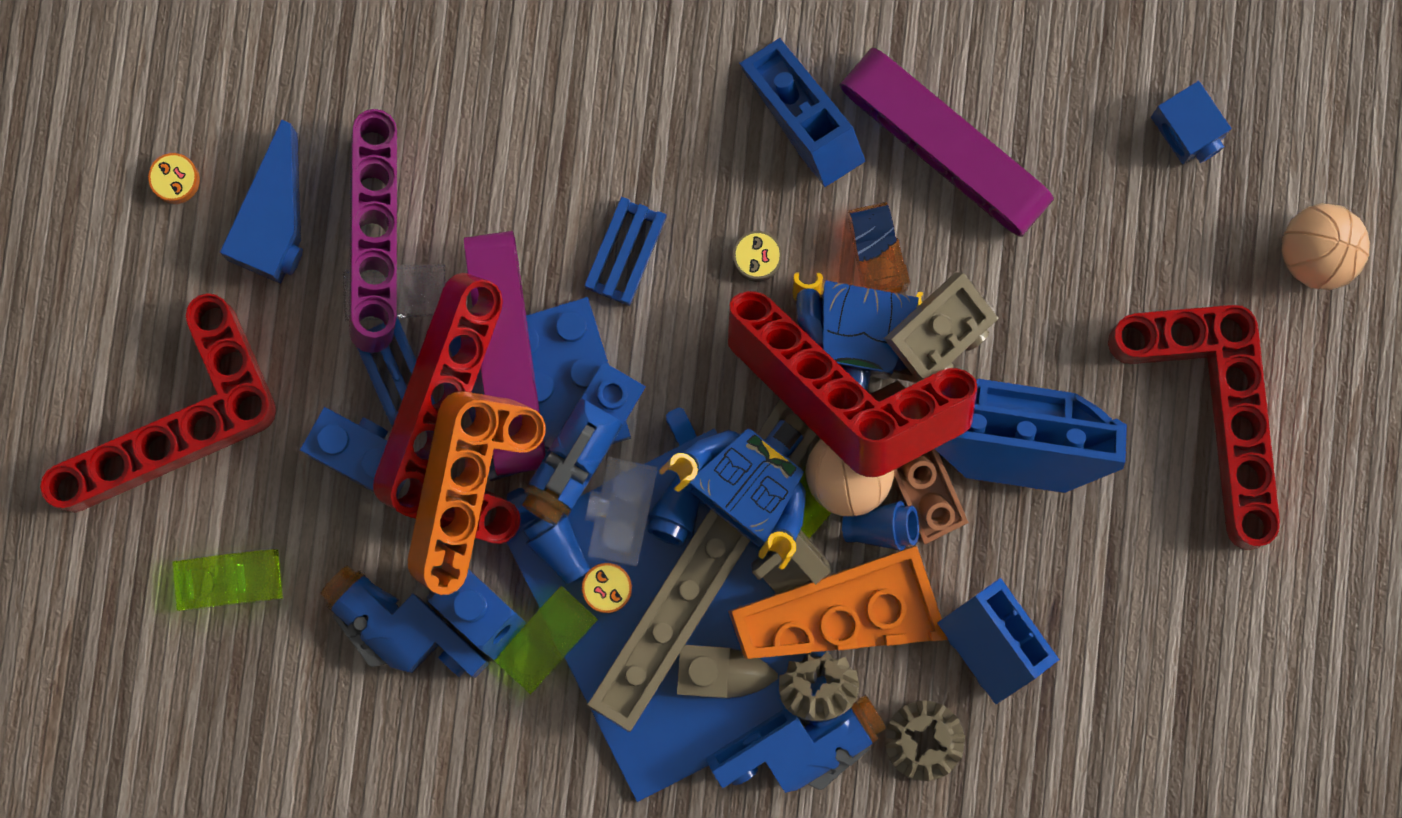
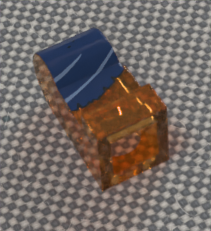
[848,202,910,293]

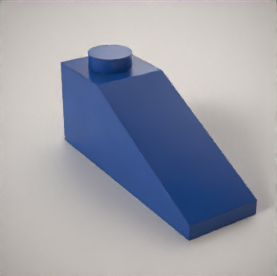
[739,38,866,187]
[220,120,303,284]

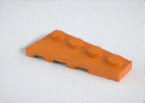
[728,546,948,659]

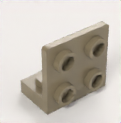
[884,272,999,383]

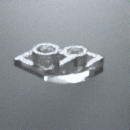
[343,264,446,321]

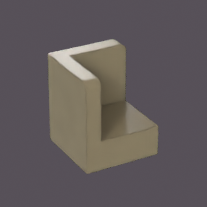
[751,530,831,594]

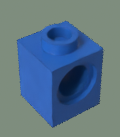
[1151,80,1232,165]

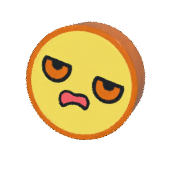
[148,153,200,204]
[582,563,632,613]

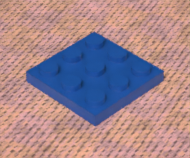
[449,297,631,481]

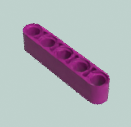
[839,47,1054,237]
[349,109,397,353]
[464,231,546,476]

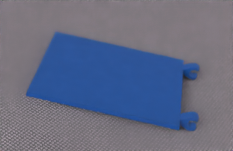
[507,407,829,802]

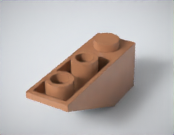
[870,380,969,544]

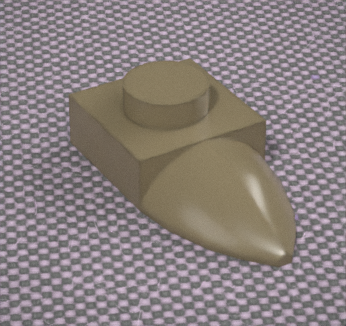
[677,645,778,698]

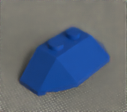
[935,379,1127,493]

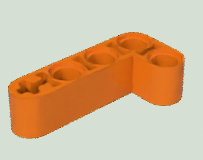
[408,391,546,595]

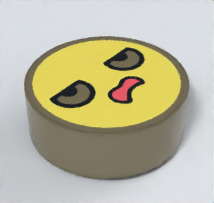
[733,231,782,282]

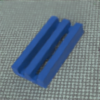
[584,196,667,306]
[357,317,436,427]

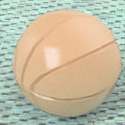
[1282,203,1370,290]
[805,439,894,517]

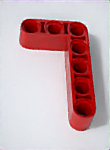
[373,273,521,544]
[728,291,977,477]
[40,293,276,513]
[1108,305,1280,550]

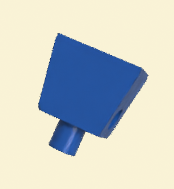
[426,569,529,661]

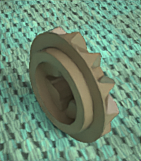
[779,651,859,721]
[885,701,965,781]

